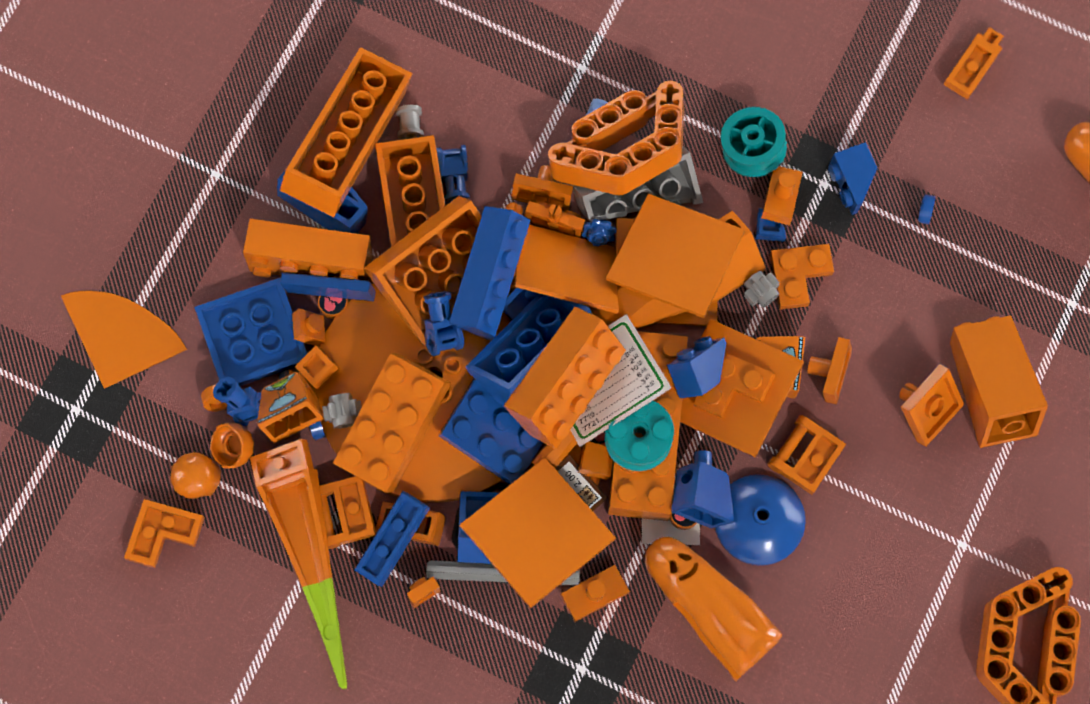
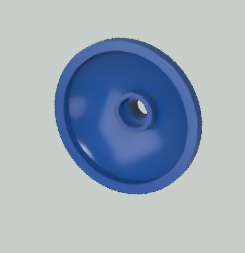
[714,474,806,566]

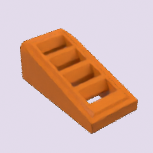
[376,501,446,546]

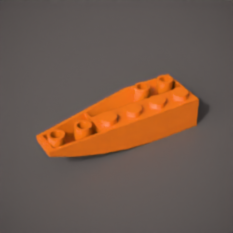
[592,210,766,329]

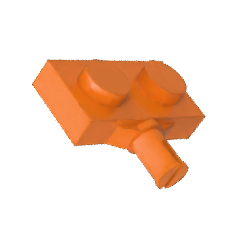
[525,201,585,238]

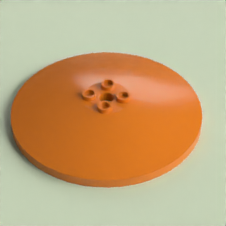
[313,283,512,503]

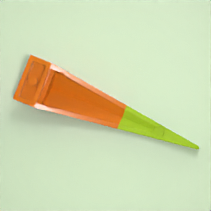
[250,439,347,689]

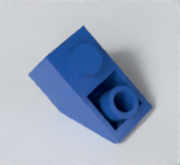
[828,142,878,215]
[667,336,726,398]

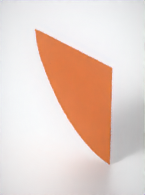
[61,291,187,389]

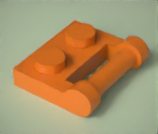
[767,415,846,495]
[320,476,376,549]

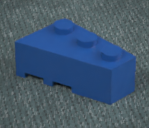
[277,171,368,234]

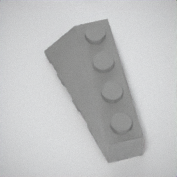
[571,146,703,222]

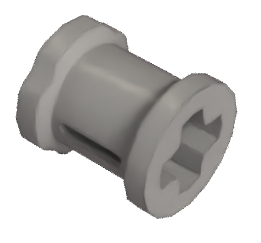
[396,105,424,140]

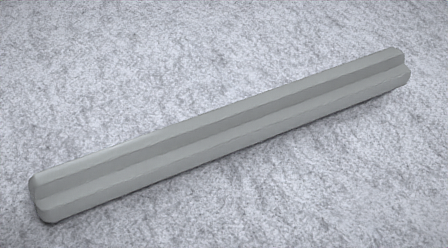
[426,560,580,585]

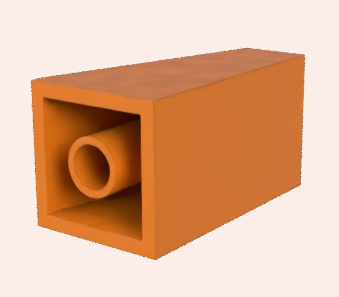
[950,315,1048,448]

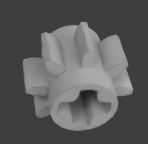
[744,271,780,308]
[322,393,361,429]

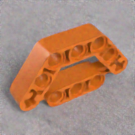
[548,81,684,195]
[976,567,1081,704]

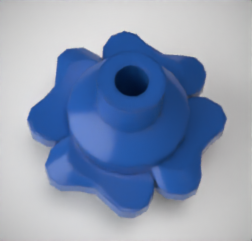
[581,219,617,247]

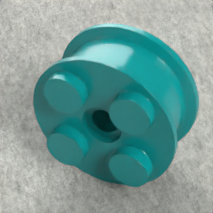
[721,107,787,177]
[605,400,674,471]

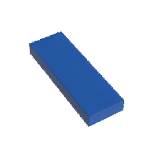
[280,272,376,301]
[354,491,431,587]

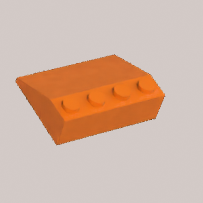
[364,196,515,346]

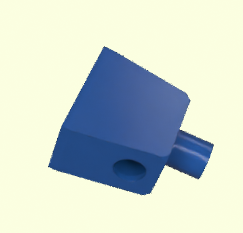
[672,450,734,528]

